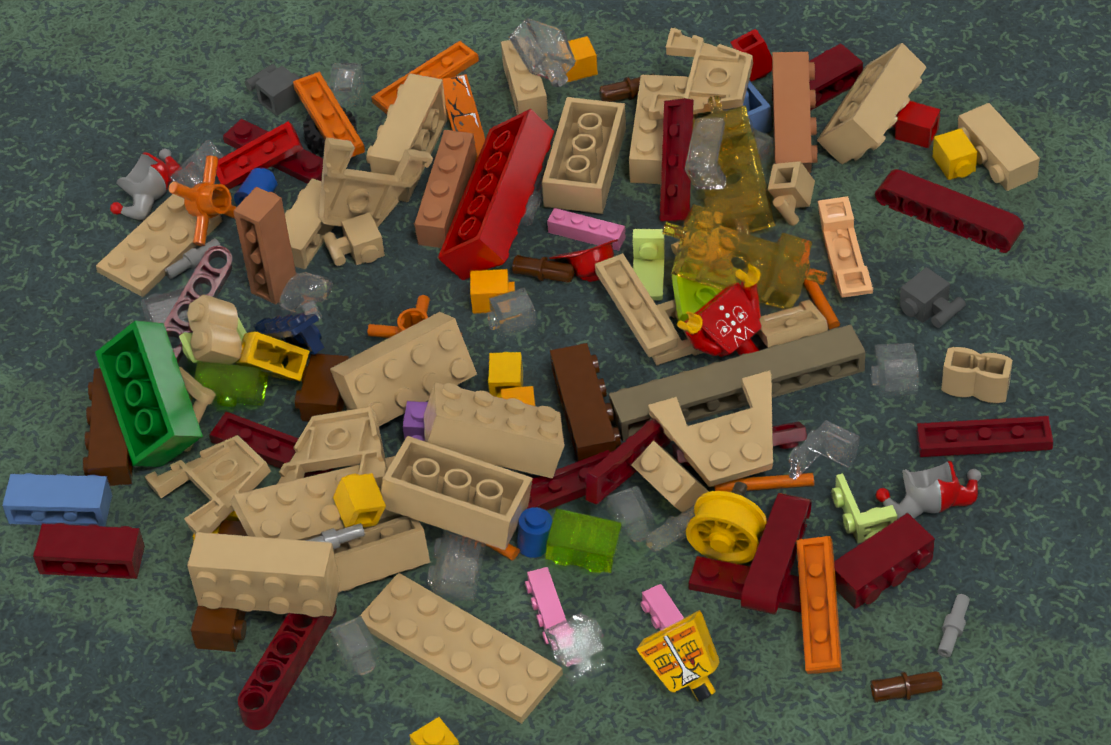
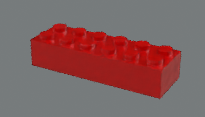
[438,109,555,280]

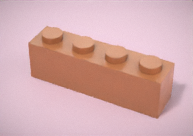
[772,52,817,173]
[414,130,477,248]
[234,187,298,304]

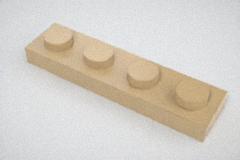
[595,254,677,357]

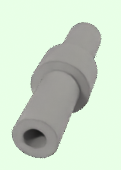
[165,238,221,279]
[305,523,365,549]
[938,594,970,657]

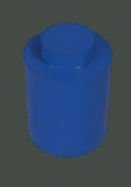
[234,168,277,206]
[517,507,552,558]

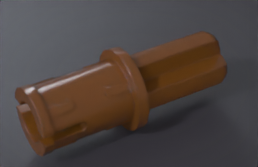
[599,73,654,102]
[512,255,575,282]
[870,671,943,703]

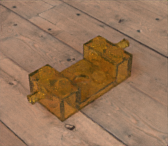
[692,96,776,243]
[662,204,827,309]

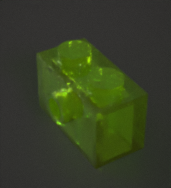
[195,361,268,407]
[546,508,622,573]

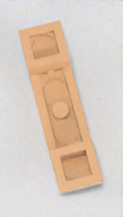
[818,196,873,298]

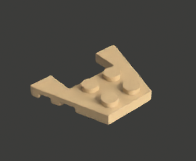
[648,28,753,120]
[319,137,433,228]
[648,370,773,487]
[271,407,388,487]
[144,435,271,535]

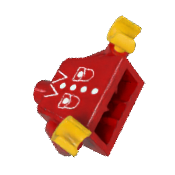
[677,263,762,357]

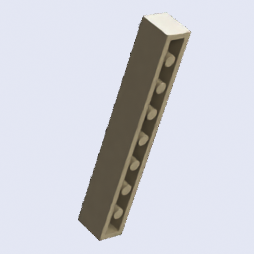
[609,325,866,441]

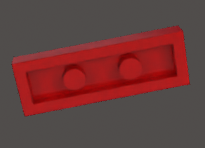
[216,121,303,189]

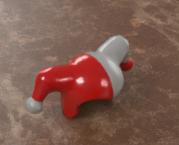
[110,149,181,220]
[875,461,981,519]

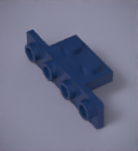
[253,312,325,355]

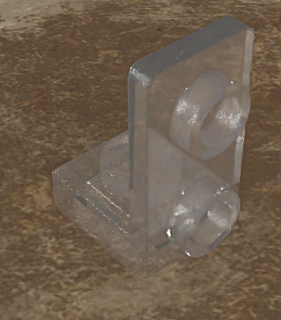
[684,118,726,189]
[170,140,224,188]
[788,420,860,480]

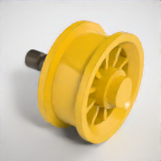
[686,482,767,564]

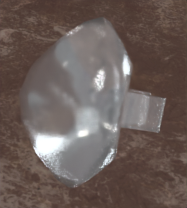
[279,272,333,319]

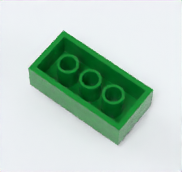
[95,320,203,467]

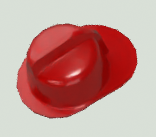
[548,239,618,282]

